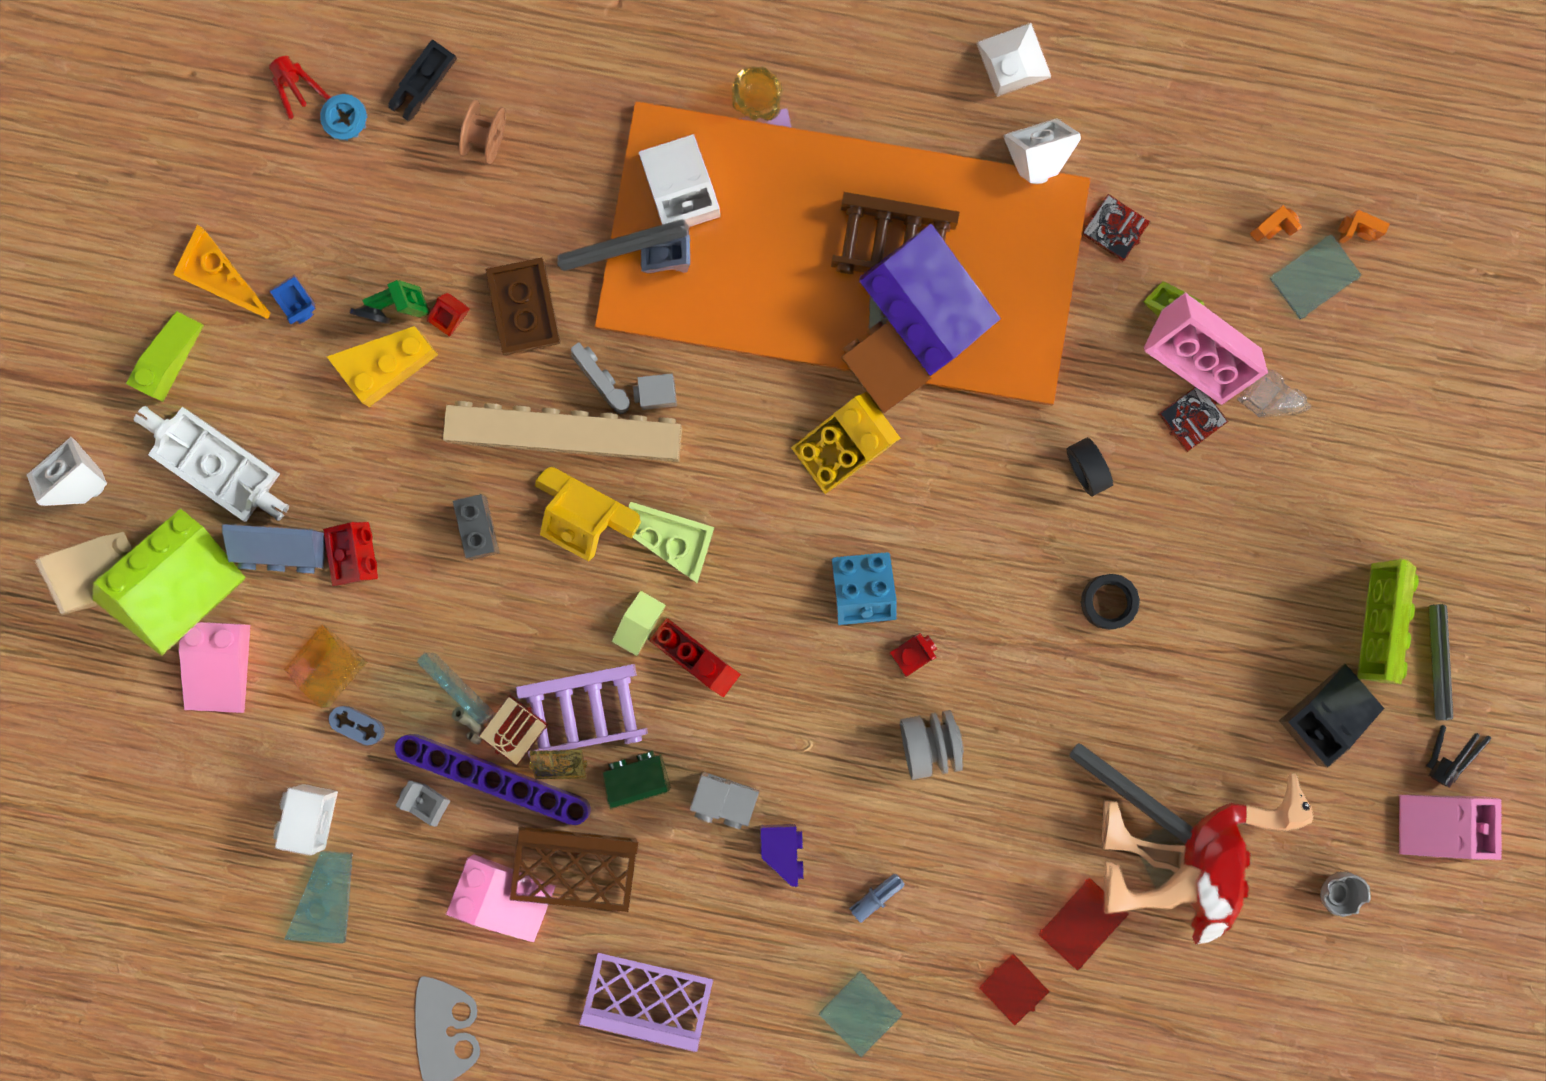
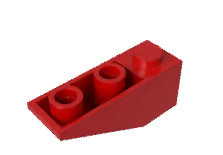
[649,618,741,698]

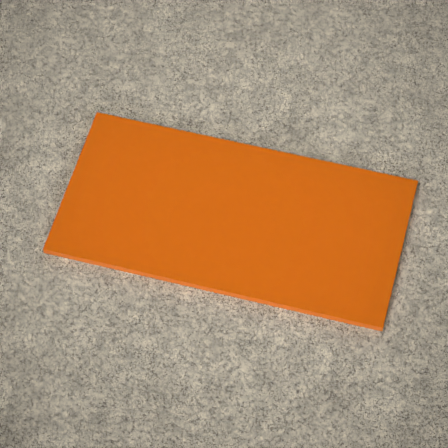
[595,101,1091,406]

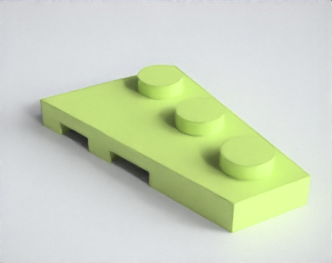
[628,502,714,584]

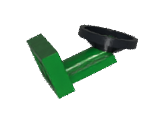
[349,280,430,324]

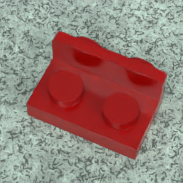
[323,522,378,586]

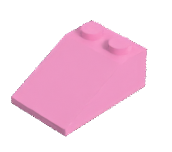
[179,622,250,713]
[446,854,556,942]

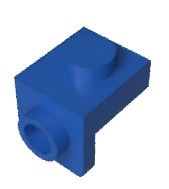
[270,275,315,324]

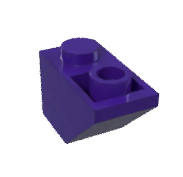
[761,824,804,887]

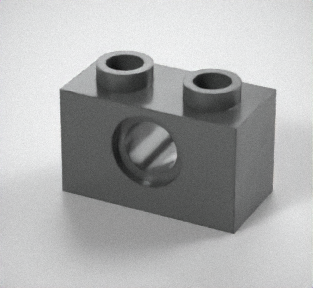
[453,494,500,560]

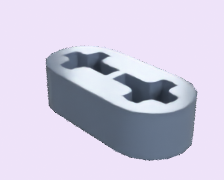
[329,706,385,745]

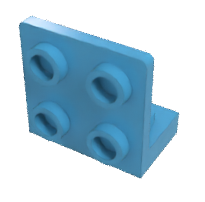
[832,552,897,625]

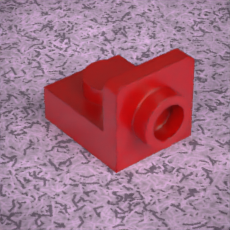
[889,633,937,677]

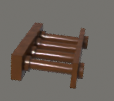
[831,192,960,274]

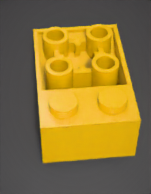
[791,392,901,494]

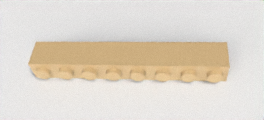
[443,401,682,462]

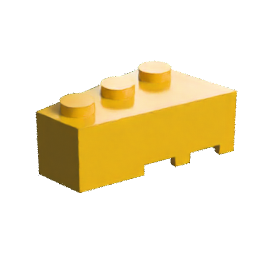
[326,326,439,407]

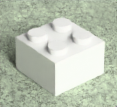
[273,784,338,855]

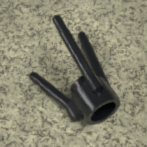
[1426,725,1491,788]

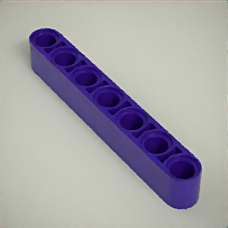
[395,734,591,825]

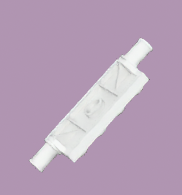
[134,406,289,522]

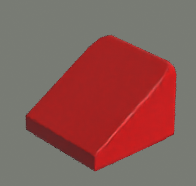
[426,293,470,337]

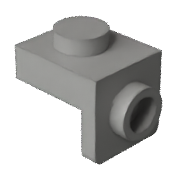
[396,780,450,827]

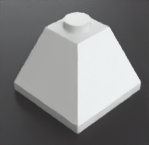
[977,23,1051,97]
[1004,119,1081,184]
[27,437,107,506]

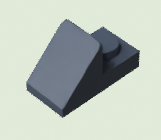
[641,235,690,273]

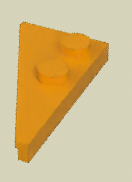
[173,225,271,319]

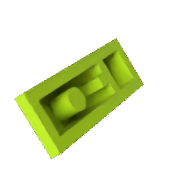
[126,311,204,402]

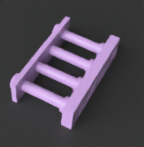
[516,664,648,760]

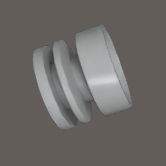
[900,710,964,780]

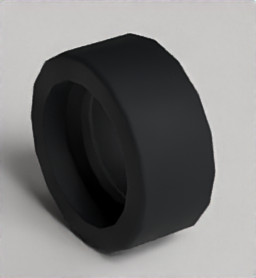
[1066,437,1113,496]
[1081,574,1140,630]

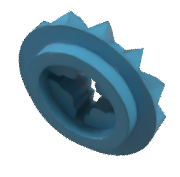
[320,94,368,141]

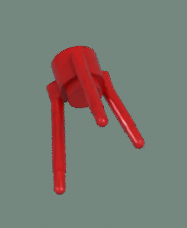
[269,56,331,119]

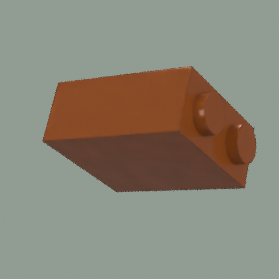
[841,321,931,414]

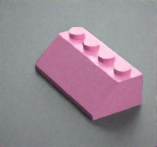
[1144,293,1268,405]

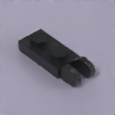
[388,39,457,121]

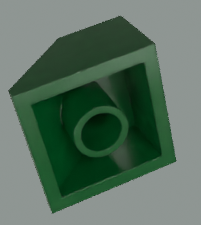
[603,751,671,809]

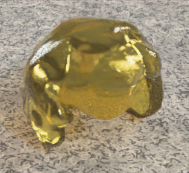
[731,66,783,121]

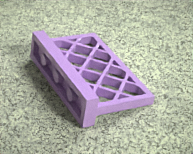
[580,953,713,1052]

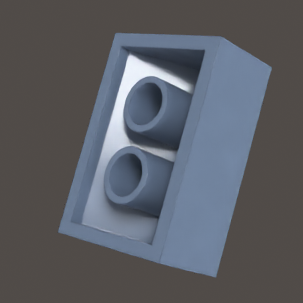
[222,524,326,574]

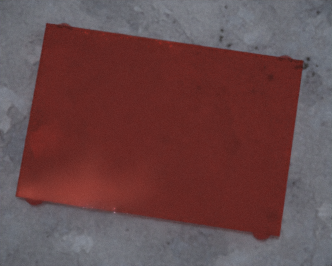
[1038,878,1129,971]

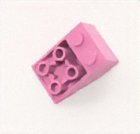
[1399,795,1501,860]

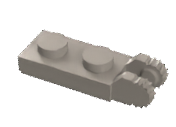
[571,342,630,415]

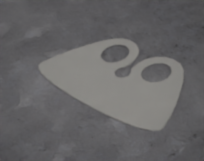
[415,976,480,1081]

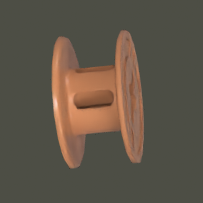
[459,99,506,164]

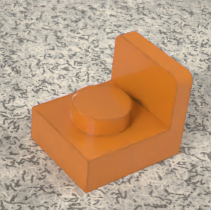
[1249,205,1302,242]
[1338,209,1390,244]

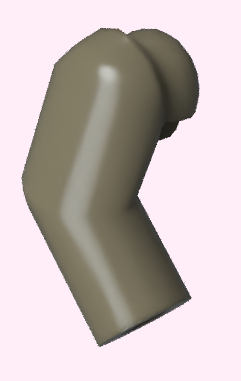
[452,707,485,744]

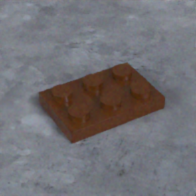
[486,257,561,355]

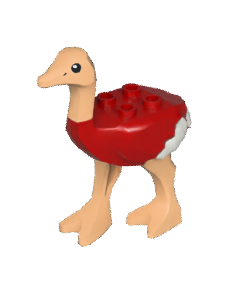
[1102,773,1313,945]

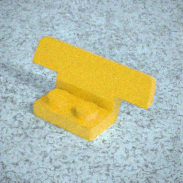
[535,467,641,562]

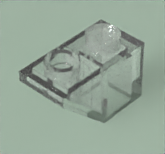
[1237,369,1312,418]

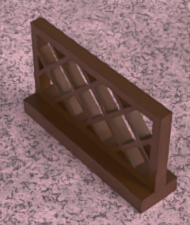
[509,826,638,912]

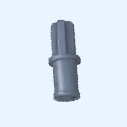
[849,874,905,923]

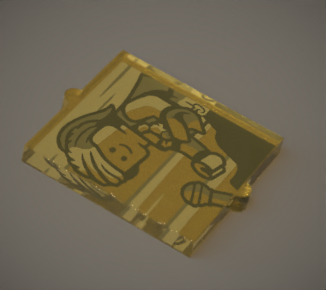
[529,750,587,779]

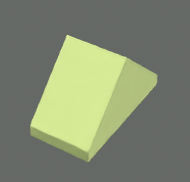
[612,591,666,656]

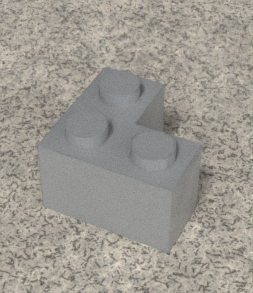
[690,772,759,829]

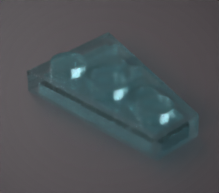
[284,851,353,944]

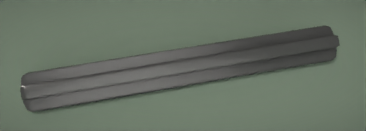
[557,219,689,271]
[1069,743,1194,844]

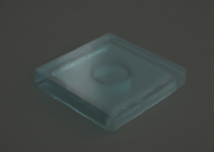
[819,971,903,1057]

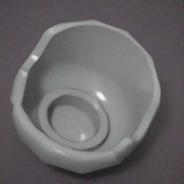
[1320,871,1371,917]

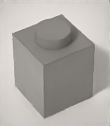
[633,373,677,410]

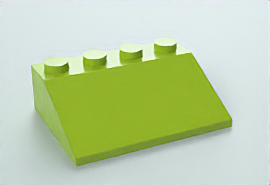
[92,508,245,656]
[1357,559,1419,684]

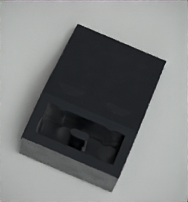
[1279,663,1384,768]

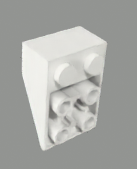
[639,134,721,227]

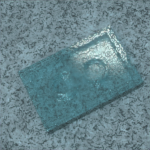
[417,653,496,724]

